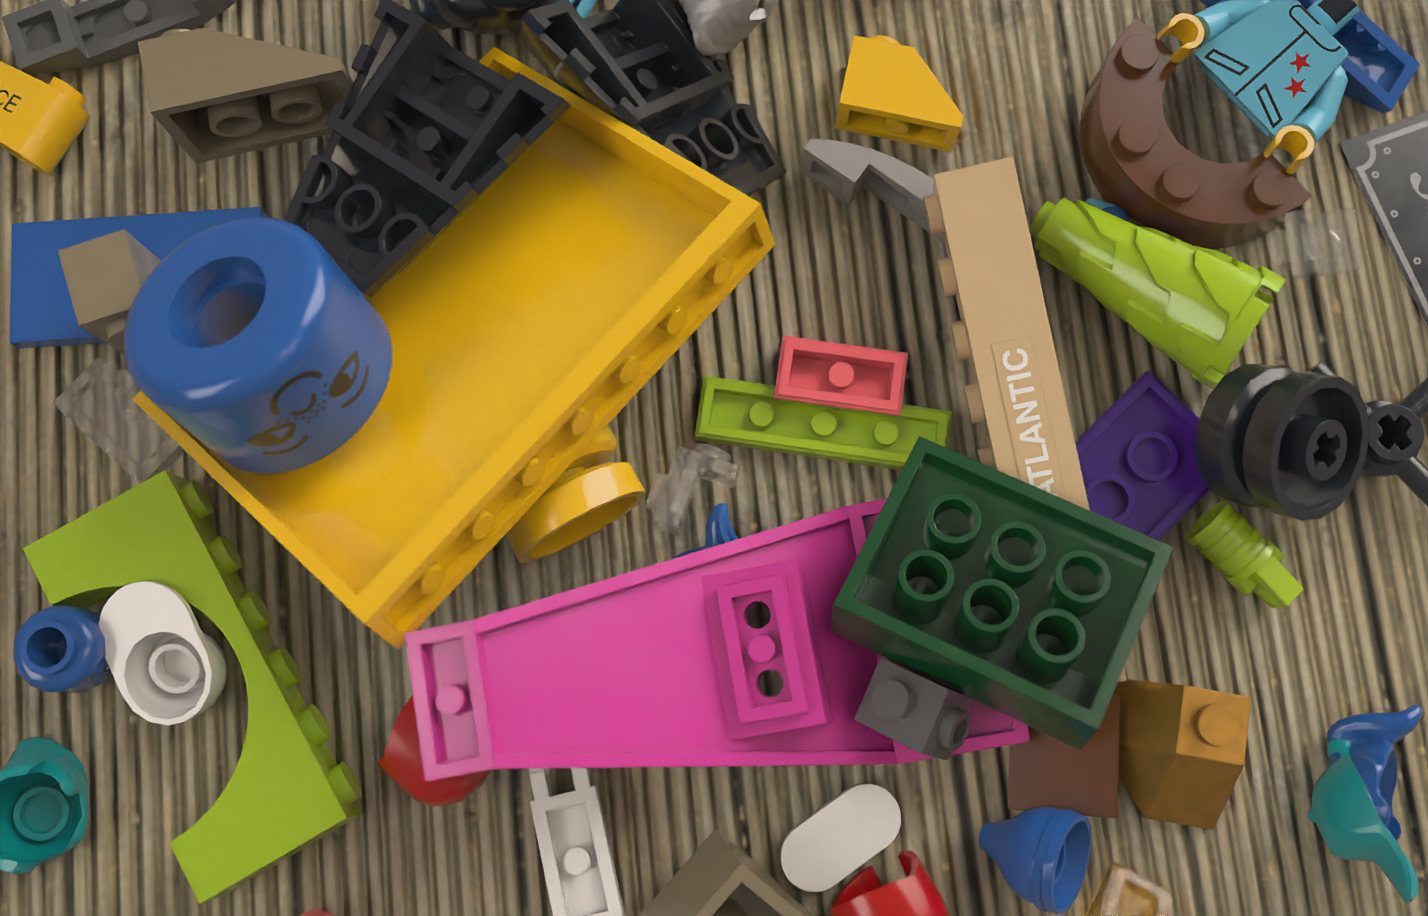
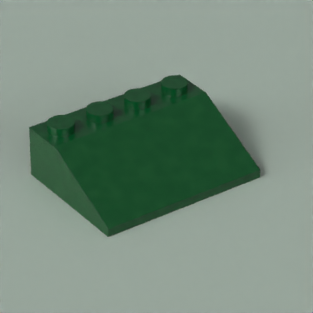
[830,436,1173,750]

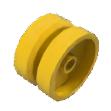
[505,425,645,563]

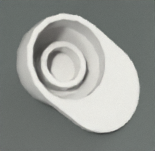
[99,581,228,726]

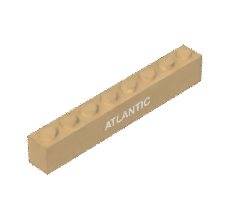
[923,156,1126,682]

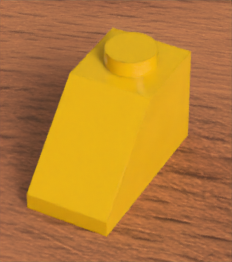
[834,35,963,152]

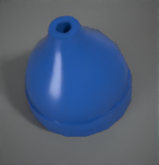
[979,806,1092,915]

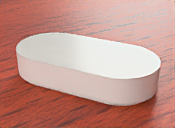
[780,783,901,892]

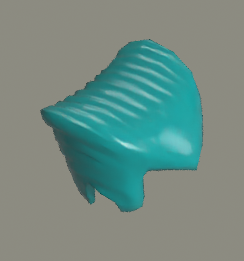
[0,737,89,875]

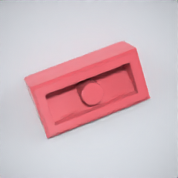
[774,335,908,416]

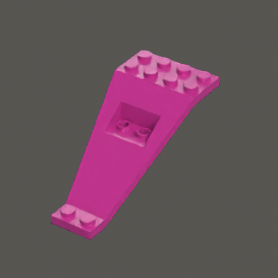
[405,498,1031,781]

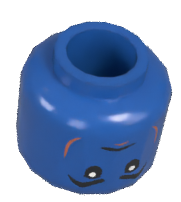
[13,605,112,693]

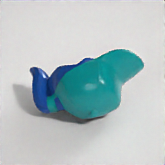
[1308,704,1422,903]

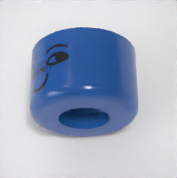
[124,217,393,474]

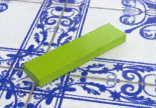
[695,375,952,471]

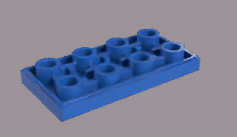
[10,207,267,349]

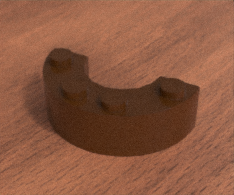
[1080,17,1312,249]

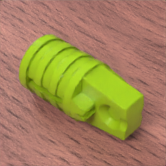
[1184,499,1304,608]

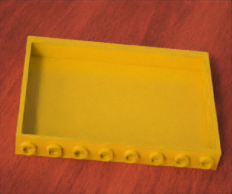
[132,47,776,650]

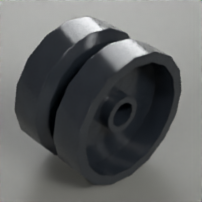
[1195,364,1370,521]

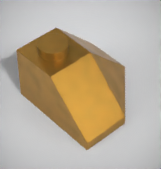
[1113,679,1251,830]

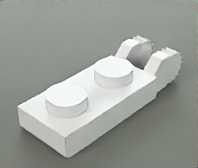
[528,768,625,916]

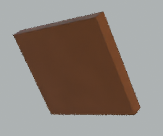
[1007,695,1120,819]

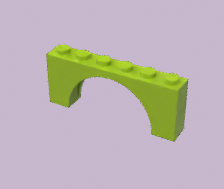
[23,470,363,904]

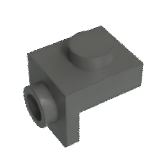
[854,658,973,760]

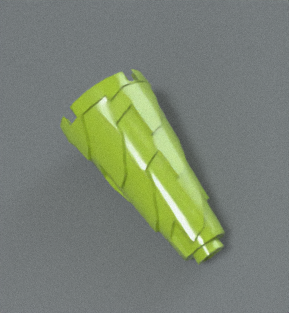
[1029,197,1287,389]

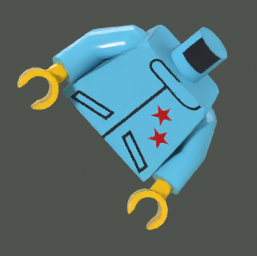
[1157,0,1360,174]

